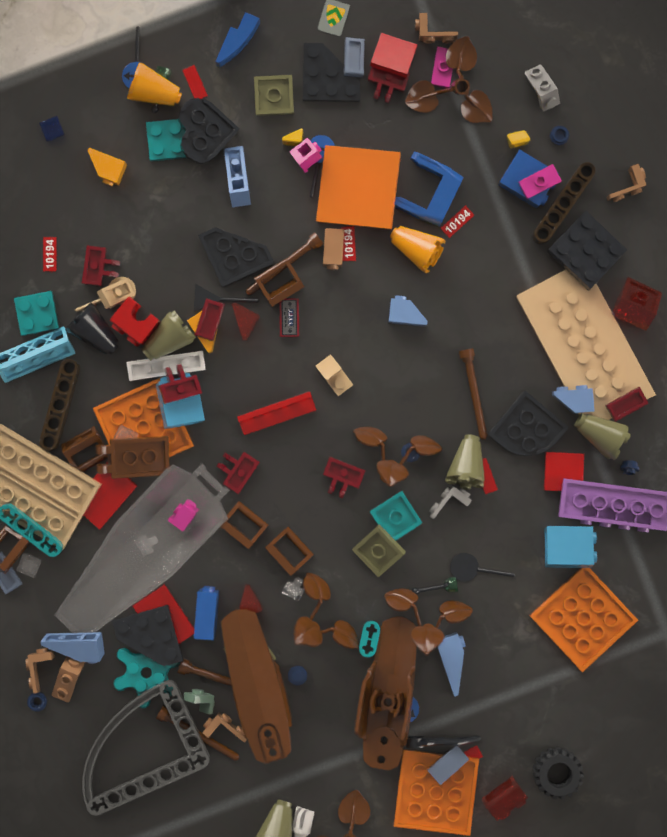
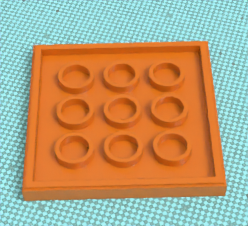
[316,145,401,230]
[93,377,194,457]
[529,568,638,673]
[393,749,479,836]

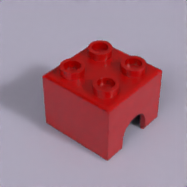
[110,297,161,347]

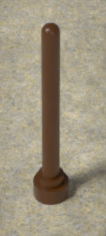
[246,232,323,295]
[459,348,487,440]
[177,659,232,686]
[156,705,239,761]

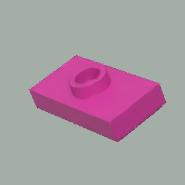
[431,47,453,88]
[518,164,562,199]

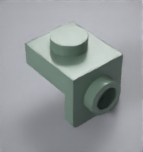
[184,689,215,714]

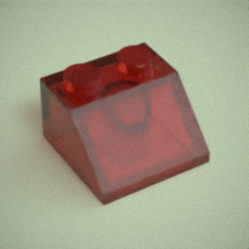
[612,277,662,331]
[482,776,528,821]

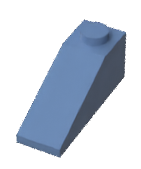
[224,146,251,207]
[41,632,105,664]
[437,632,466,696]

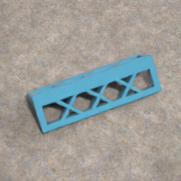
[0,326,76,383]

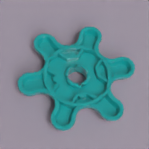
[113,648,180,708]

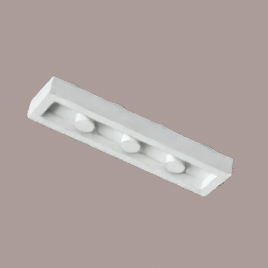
[127,351,206,381]

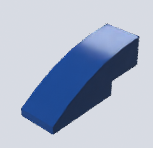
[215,12,260,67]

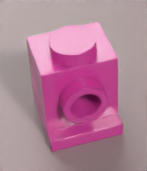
[290,138,322,173]
[167,499,200,532]

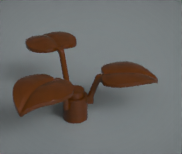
[405,36,492,123]
[353,427,442,487]
[294,573,359,649]
[384,588,473,656]
[317,790,370,837]

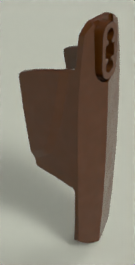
[221,609,292,763]
[355,616,417,770]

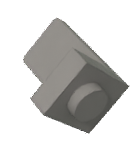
[525,65,560,112]
[429,486,472,519]

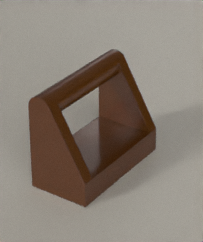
[254,258,304,306]
[61,426,107,472]
[219,501,268,549]
[0,525,30,574]
[265,526,314,576]

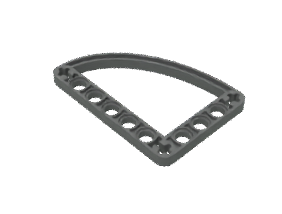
[82,680,210,816]

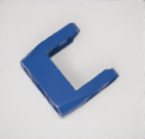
[395,152,464,227]

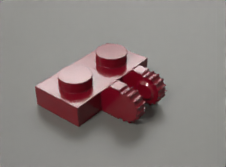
[368,67,410,103]
[82,245,120,286]
[159,364,202,405]
[217,452,260,494]
[323,457,365,499]

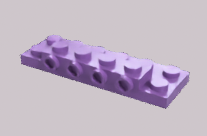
[558,478,667,532]

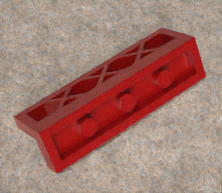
[237,391,316,435]

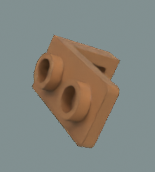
[415,13,458,43]
[606,164,646,202]
[323,228,344,270]
[26,648,55,694]
[52,657,85,703]
[203,712,247,743]

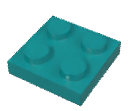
[146,119,187,161]
[14,291,60,336]
[370,491,423,541]

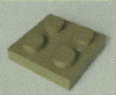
[254,75,294,116]
[352,524,406,577]

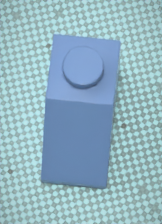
[388,296,428,327]

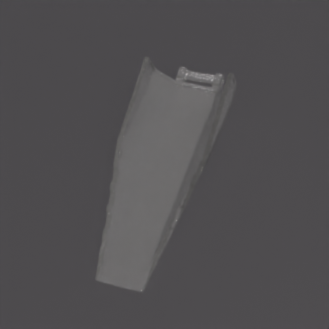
[55,464,230,633]

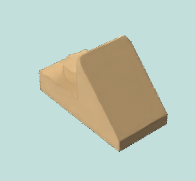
[97,278,135,309]
[316,355,353,396]

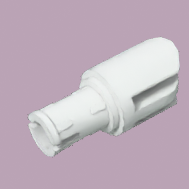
[292,806,314,837]

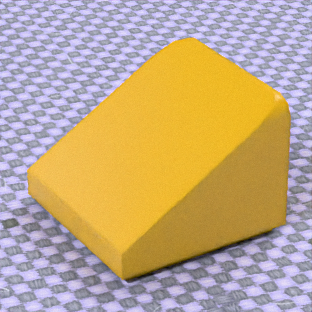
[282,128,303,146]
[507,130,530,148]

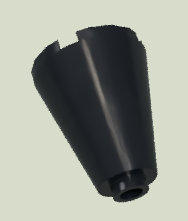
[65,302,119,355]

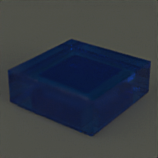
[40,116,65,142]

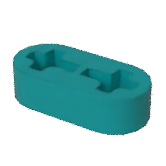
[359,621,380,657]

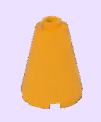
[127,63,182,106]
[390,226,446,273]

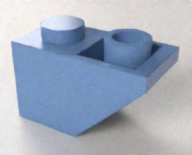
[552,385,595,413]

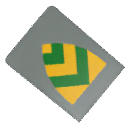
[318,0,350,36]

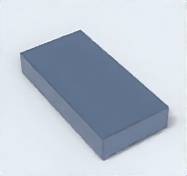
[344,37,365,77]
[0,552,23,595]
[427,746,469,785]

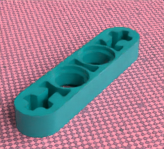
[0,503,63,557]

